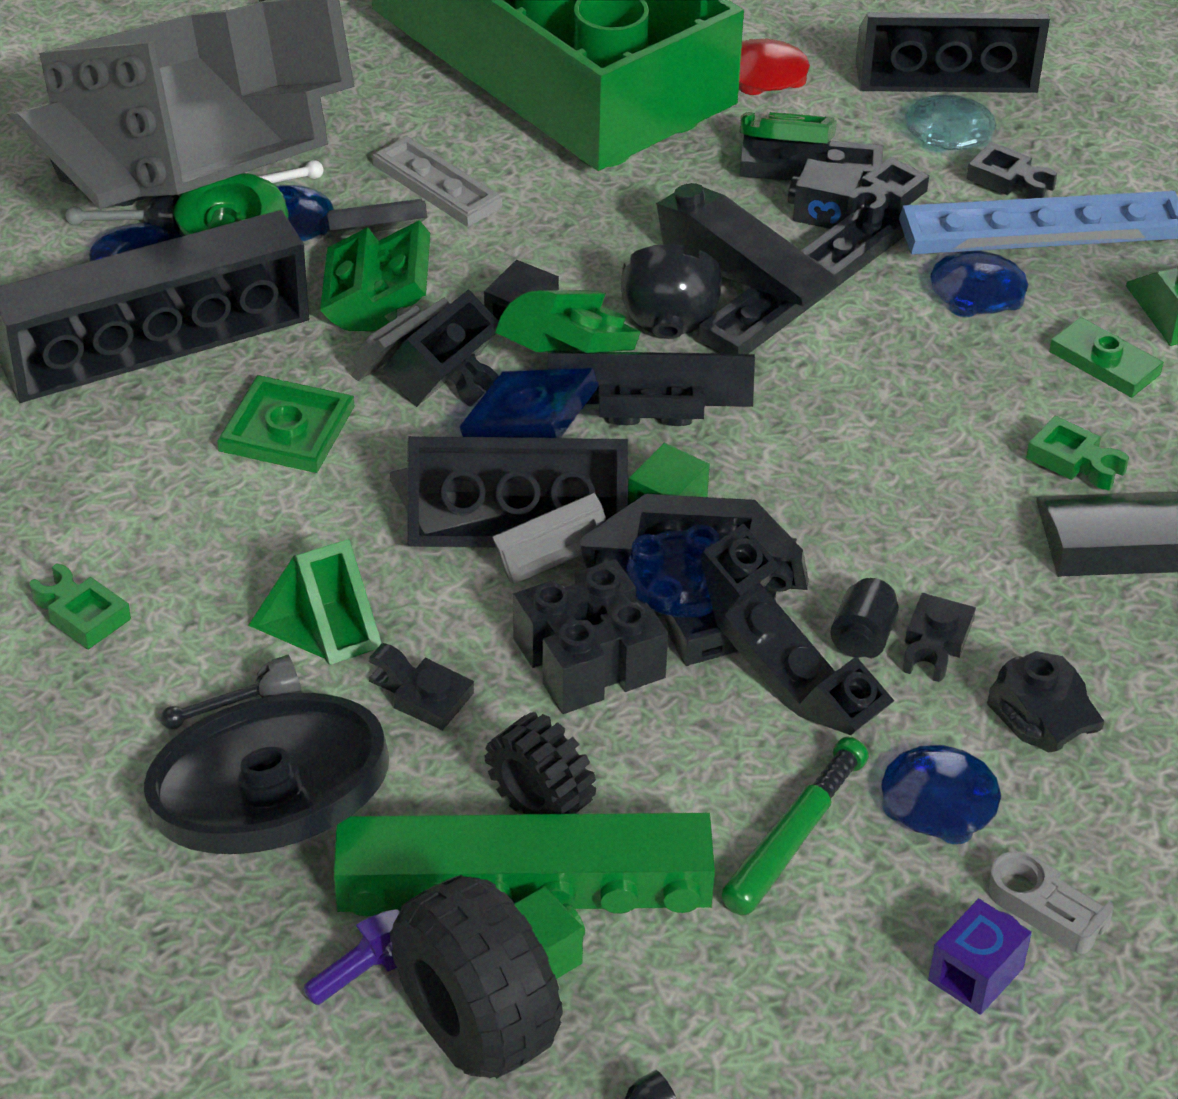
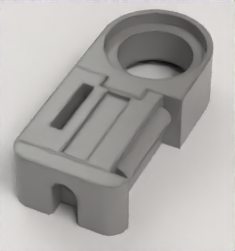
[988,851,1114,954]

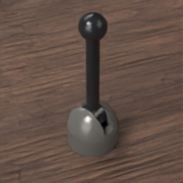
[161,655,302,729]

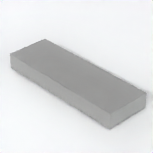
[372,136,503,227]

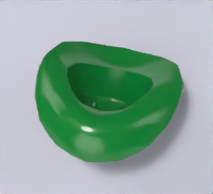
[172,173,288,235]

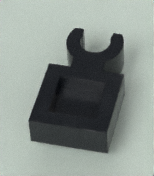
[966,142,1058,199]
[847,157,929,224]
[903,593,976,682]

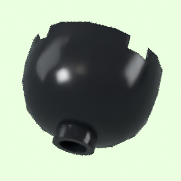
[621,244,722,339]

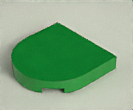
[739,112,837,144]

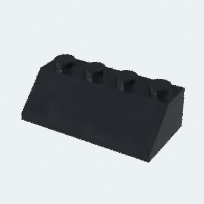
[856,12,1050,93]
[407,436,628,548]

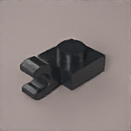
[369,643,474,731]

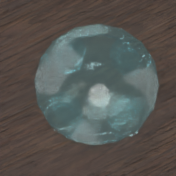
[905,95,996,153]

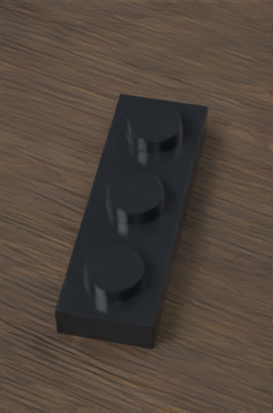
[740,134,883,180]

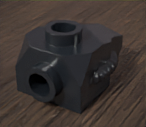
[987,651,1104,753]

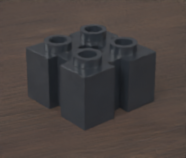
[513,559,668,714]

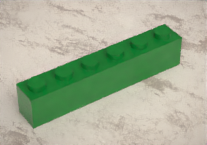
[334,813,715,917]

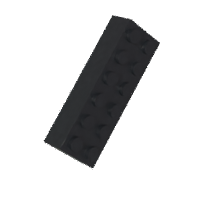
[0,210,309,403]

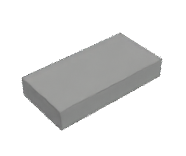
[493,493,606,584]

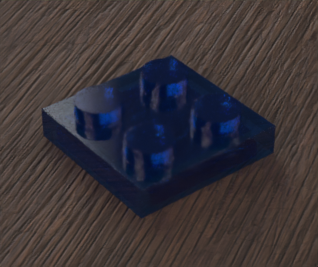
[459,368,599,438]

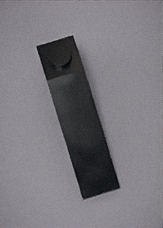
[656,183,837,307]

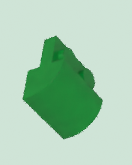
[320,220,431,332]
[495,290,641,353]

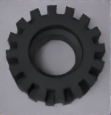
[484,712,597,814]

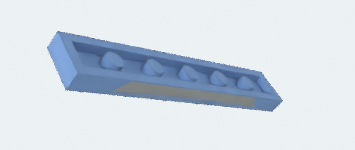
[899,191,1178,254]

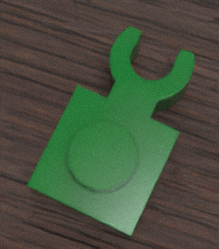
[1026,415,1129,491]
[29,563,131,650]

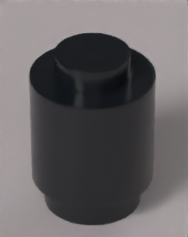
[830,578,899,659]

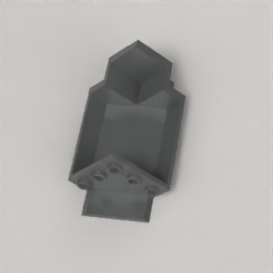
[7,0,355,210]

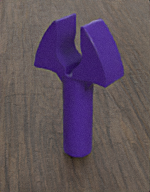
[304,909,400,1005]

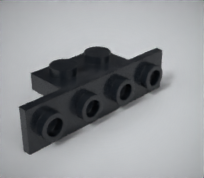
[547,351,755,426]

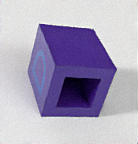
[928,898,1032,1015]

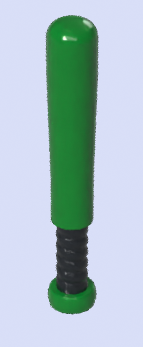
[721,736,869,915]

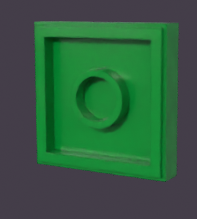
[217,375,355,473]

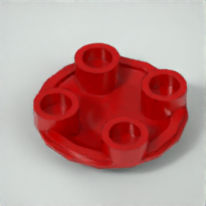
[739,38,810,95]

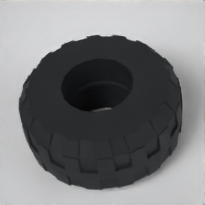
[390,875,563,1079]

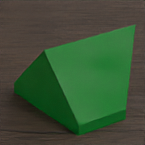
[248,539,382,665]

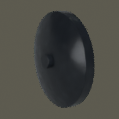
[144,693,389,854]

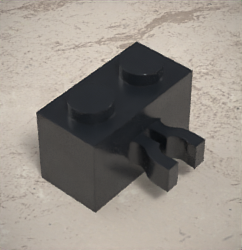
[381,289,502,407]

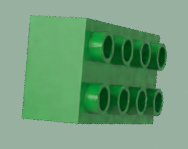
[372,0,744,171]

